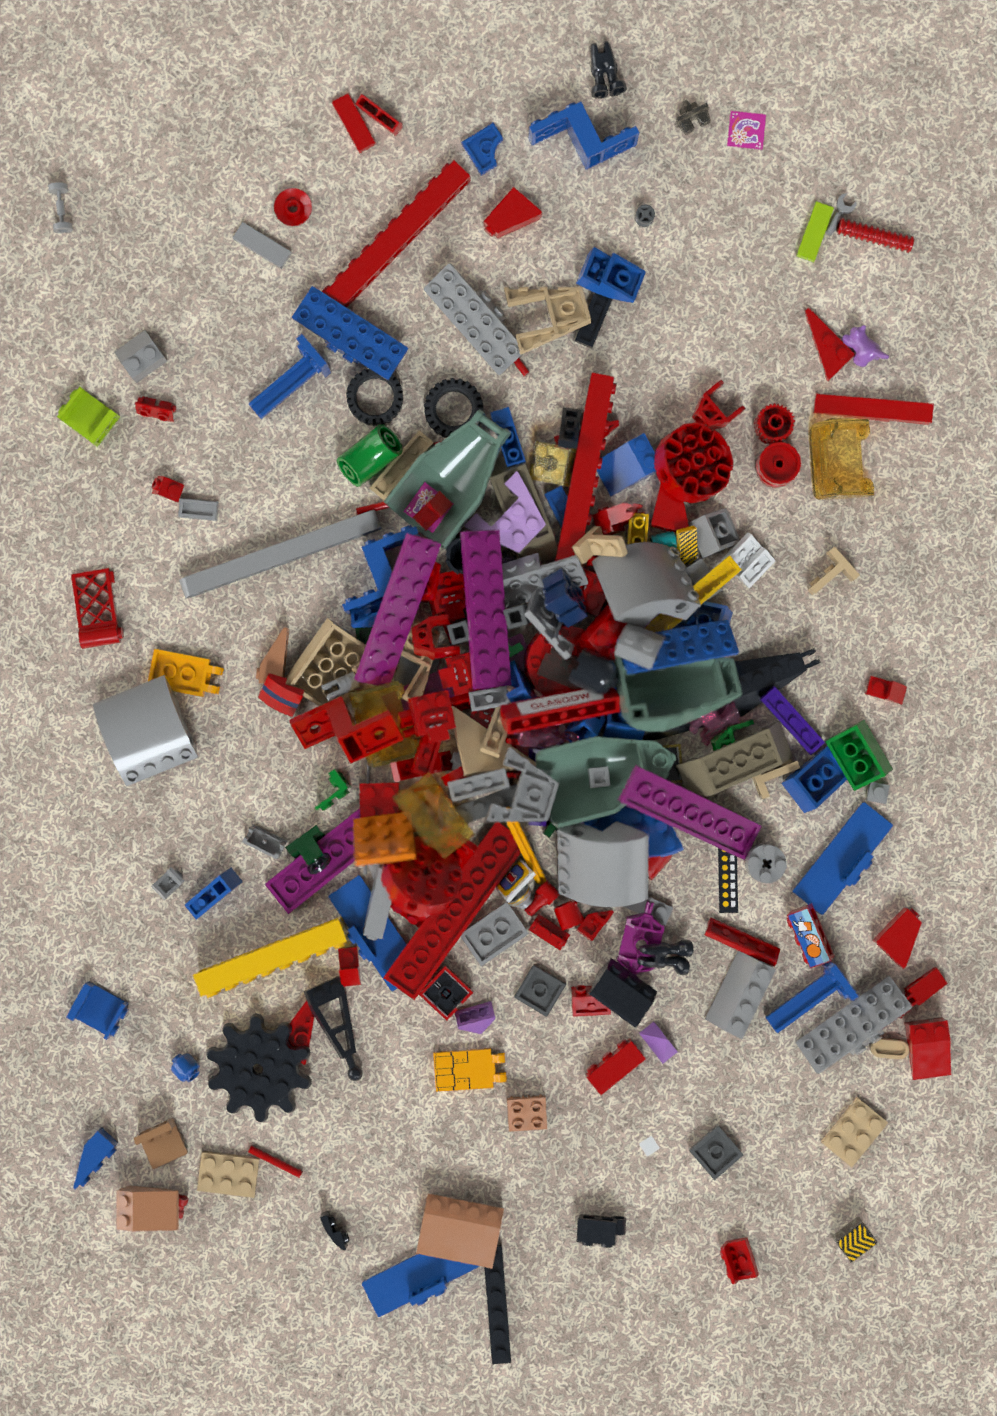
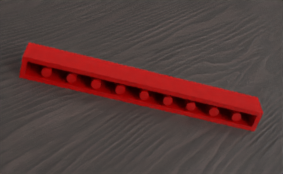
[322,160,471,308]
[556,372,617,561]

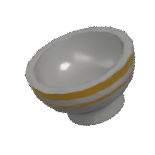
[506,884,532,909]

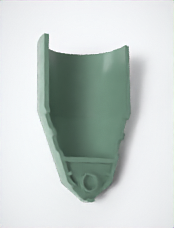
[536,737,676,828]

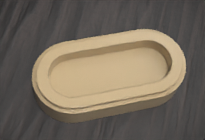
[870,1038,909,1059]

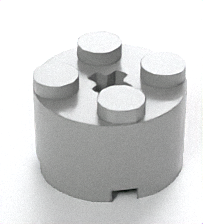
[745,844,787,883]

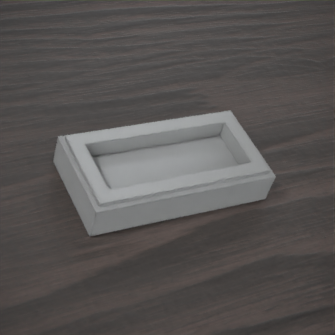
[178,498,219,521]

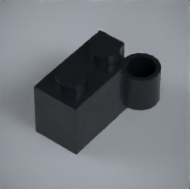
[577,1214,626,1248]

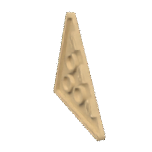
[452,706,536,776]

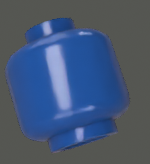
[171,1053,200,1082]

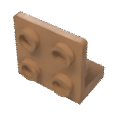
[133,1118,188,1169]

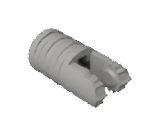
[321,672,360,701]

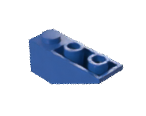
[490,407,526,467]
[73,1127,118,1190]

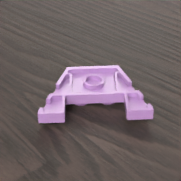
[464,471,546,553]

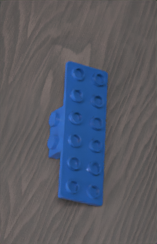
[292,286,408,380]
[617,619,739,674]
[793,802,893,915]
[328,875,407,991]
[362,1254,480,1317]

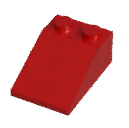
[904,1017,951,1080]

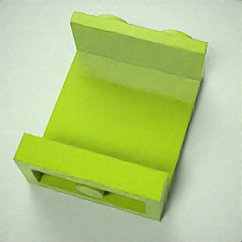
[57,386,120,447]

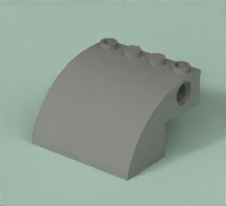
[592,542,701,628]
[93,675,198,786]
[557,821,648,907]

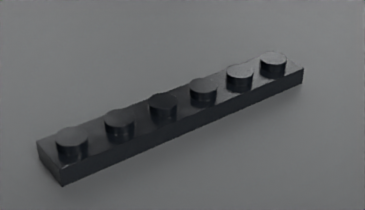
[484,1245,511,1365]

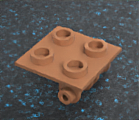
[507,1094,547,1132]

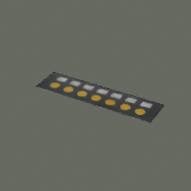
[718,848,738,913]

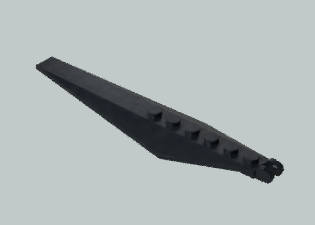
[595,648,821,741]

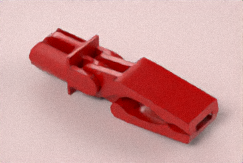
[882,967,948,1030]

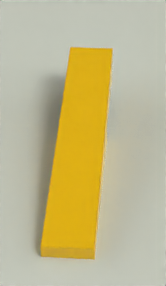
[645,555,742,632]

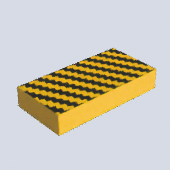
[676,525,698,565]

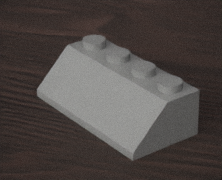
[705,951,776,1039]

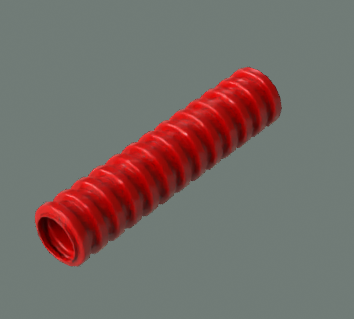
[837,217,915,253]

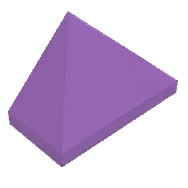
[455,1001,496,1034]
[639,1021,678,1064]

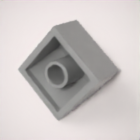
[114,330,167,383]
[688,508,740,558]
[614,623,665,670]

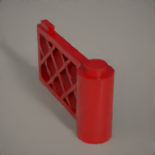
[71,568,124,649]

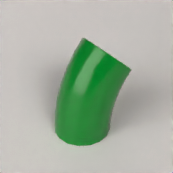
[336,424,403,487]

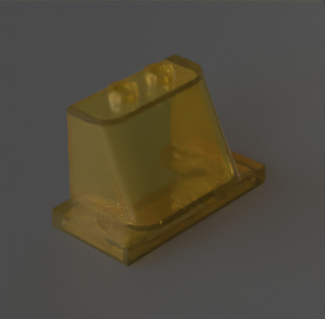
[393,772,475,858]

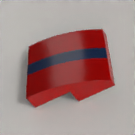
[258,673,304,717]

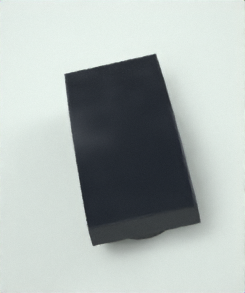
[320,1210,350,1251]

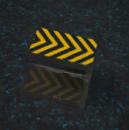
[832,1217,878,1263]

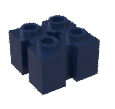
[542,568,588,628]

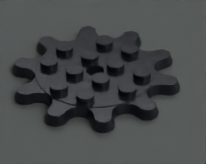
[206,1013,312,1123]

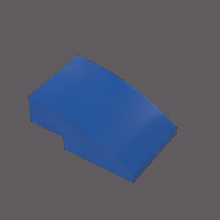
[576,247,646,303]

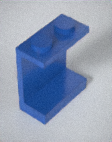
[506,660,537,703]
[66,981,129,1040]

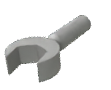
[826,193,856,236]

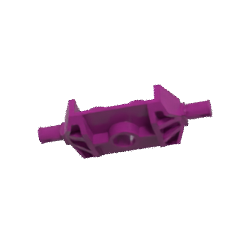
[616,901,665,975]

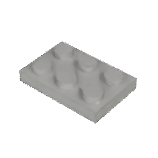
[461,902,529,966]

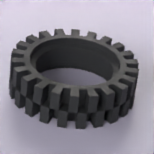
[424,378,484,438]

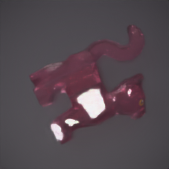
[686,701,741,746]
[514,724,579,748]

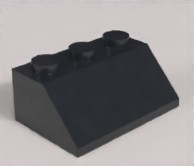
[589,958,657,1028]

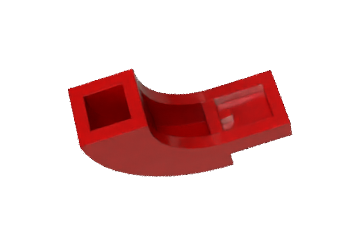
[390,750,453,782]

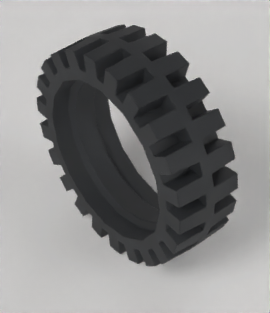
[346,369,403,426]

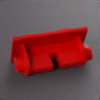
[135,396,177,422]
[528,914,571,950]

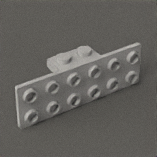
[424,263,522,375]
[502,553,588,609]
[796,976,912,1074]

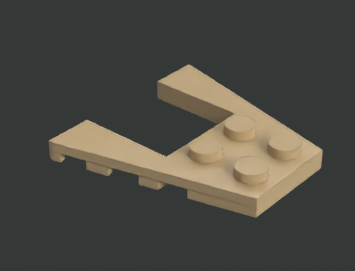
[504,287,591,355]
[352,618,440,701]

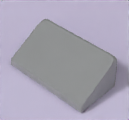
[469,686,510,712]

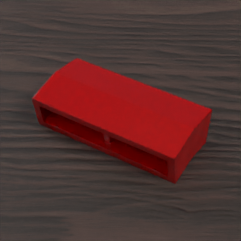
[355,94,403,136]

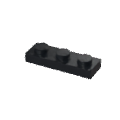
[575,293,613,349]
[558,407,582,449]

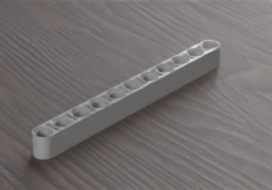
[179,510,382,599]

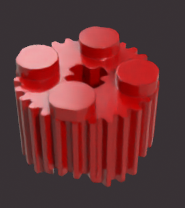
[754,403,795,445]

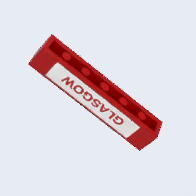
[500,687,620,735]

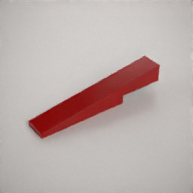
[813,394,934,425]

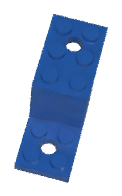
[529,102,639,170]
[342,525,420,614]

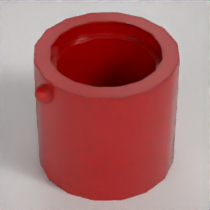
[553,900,585,930]

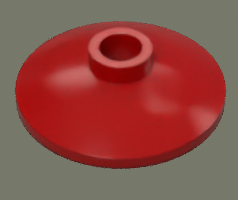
[274,188,312,226]

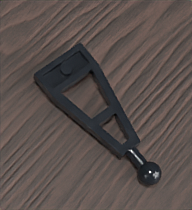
[303,976,363,1081]

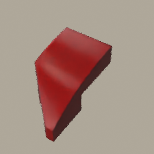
[576,910,614,942]

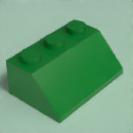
[825,719,893,791]

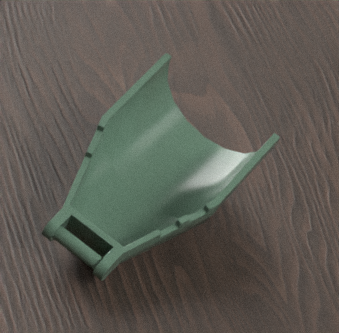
[384,410,511,550]

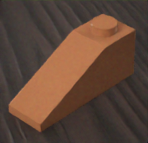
[256,628,290,684]

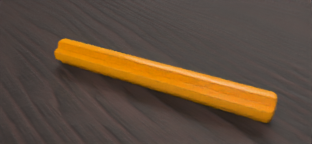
[506,807,546,885]

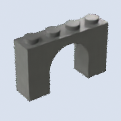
[447,604,531,645]
[449,783,518,828]

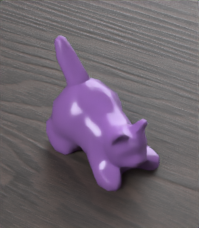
[842,325,889,367]

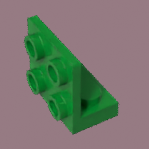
[314,768,351,811]

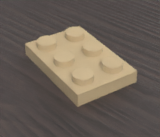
[821,1097,888,1168]
[197,1151,260,1198]

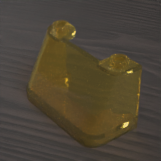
[809,418,874,500]
[349,680,419,768]

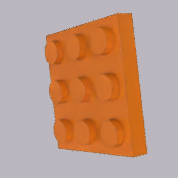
[353,812,415,866]

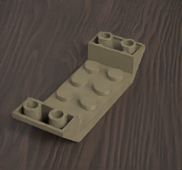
[489,455,558,563]
[676,721,793,797]

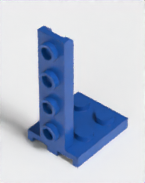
[248,334,331,420]
[765,961,859,1033]

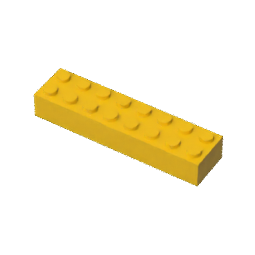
[193,916,349,998]

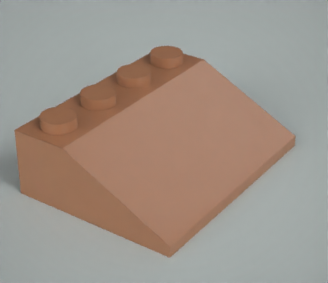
[416,1194,504,1268]

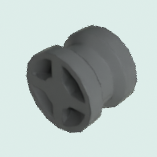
[635,204,655,227]

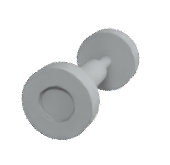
[48,182,73,233]

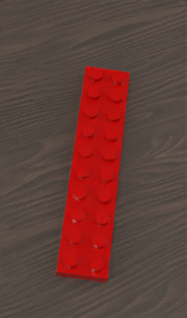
[383,822,521,1001]

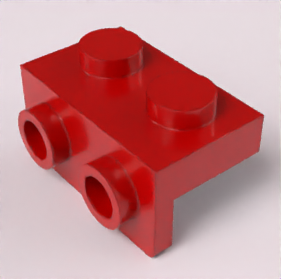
[720,1237,759,1285]

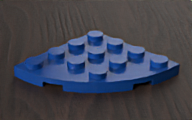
[583,805,684,857]

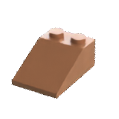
[116,1185,179,1231]

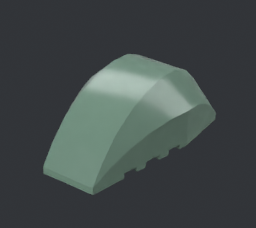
[615,655,742,732]

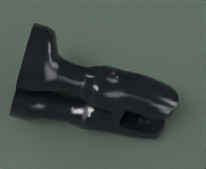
[590,41,627,99]
[637,939,694,975]

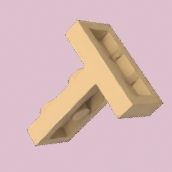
[573,526,628,564]
[808,546,860,595]
[752,759,800,799]

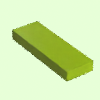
[796,201,834,263]

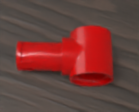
[524,880,560,917]

